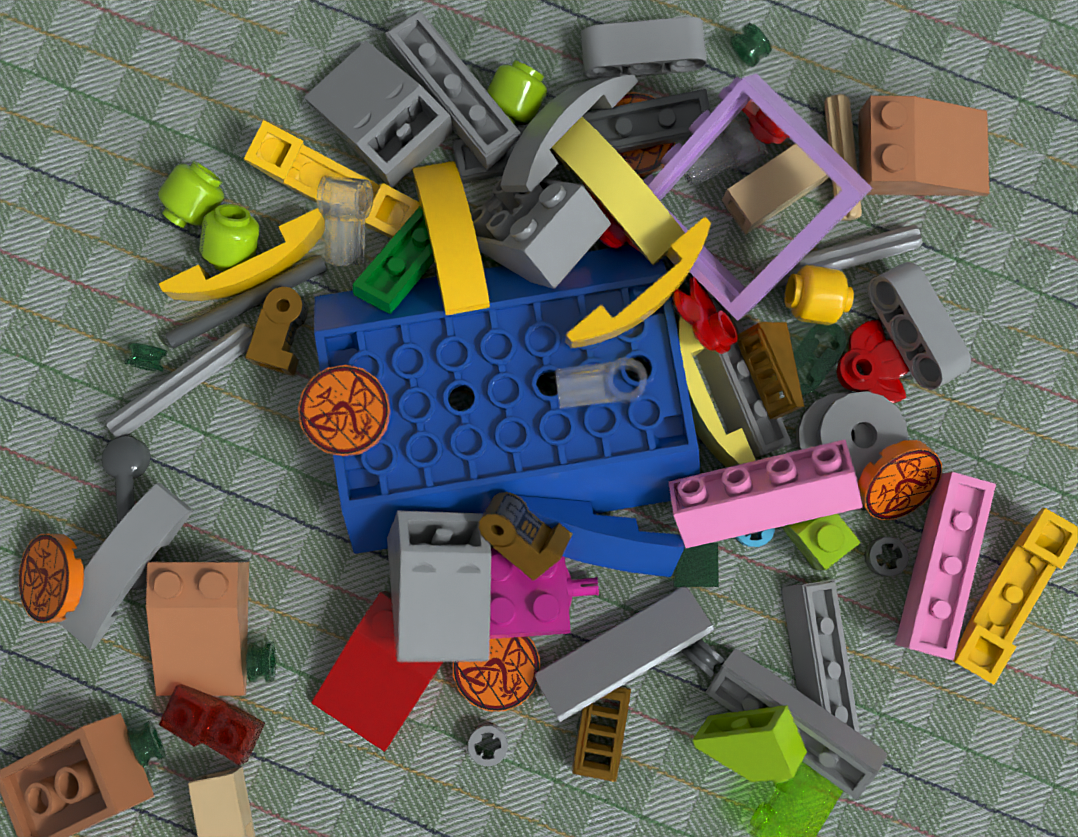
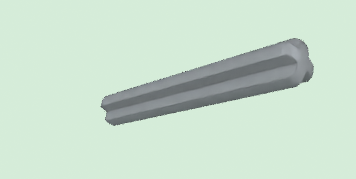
[754,225,922,288]
[105,323,254,438]

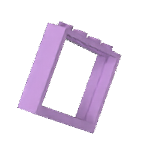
[643,73,872,321]

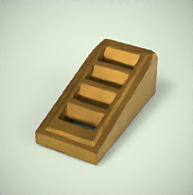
[737,322,804,419]
[571,687,631,782]

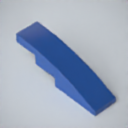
[498,495,685,577]

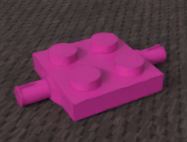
[490,548,599,639]

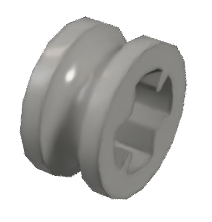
[468,723,508,766]

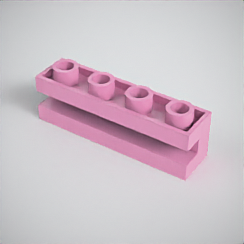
[669,439,863,548]
[895,472,996,660]

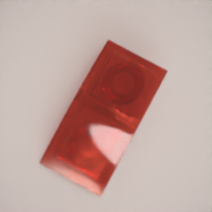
[159,684,265,765]

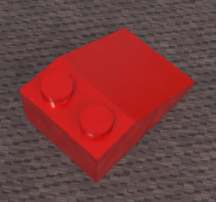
[311,591,443,752]

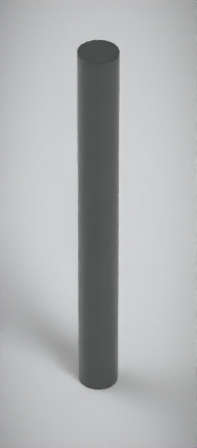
[165,254,328,349]

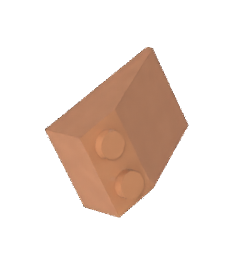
[858,96,989,196]
[146,562,249,696]
[0,713,155,837]

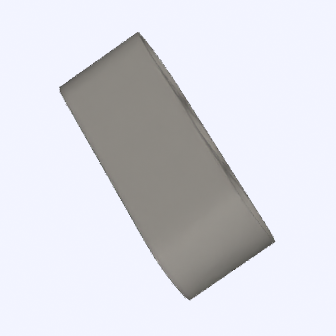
[580,17,707,79]
[868,262,971,390]

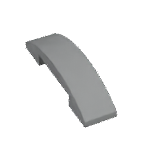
[500,74,638,192]
[58,483,193,650]

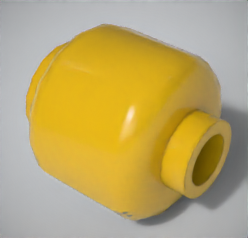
[784,265,854,325]

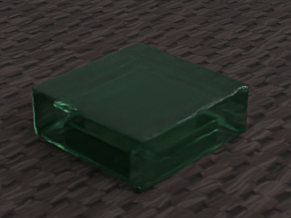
[673,543,719,587]

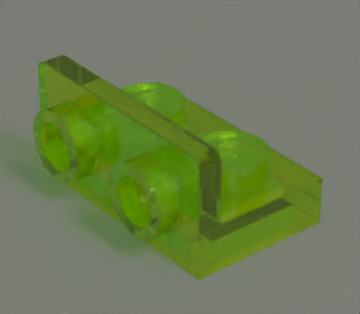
[750,762,843,837]

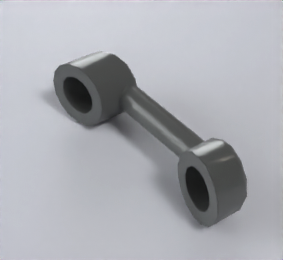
[101,436,158,590]

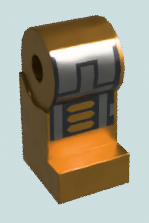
[245,287,308,376]
[479,492,573,581]

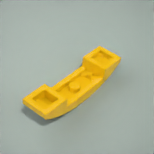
[244,120,420,238]
[412,161,490,316]
[158,208,328,301]
[565,217,711,348]
[953,508,1078,685]

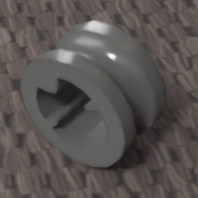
[864,537,909,576]
[681,639,725,677]

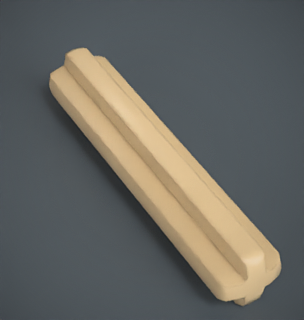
[824,94,862,221]

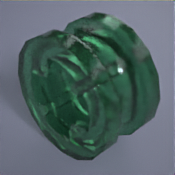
[730,23,772,67]
[123,342,168,373]
[246,641,276,682]
[127,721,166,767]

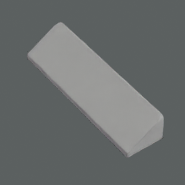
[385,10,521,170]
[697,290,792,458]
[782,579,860,733]
[534,586,715,722]
[705,649,887,800]

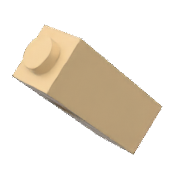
[722,142,830,235]
[188,767,256,837]

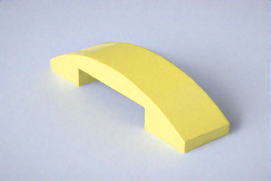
[550,117,685,265]
[675,313,756,468]

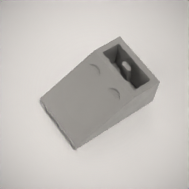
[304,41,454,188]
[470,179,611,289]
[387,511,491,662]

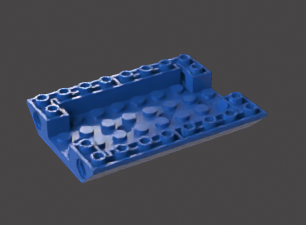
[314,245,700,554]

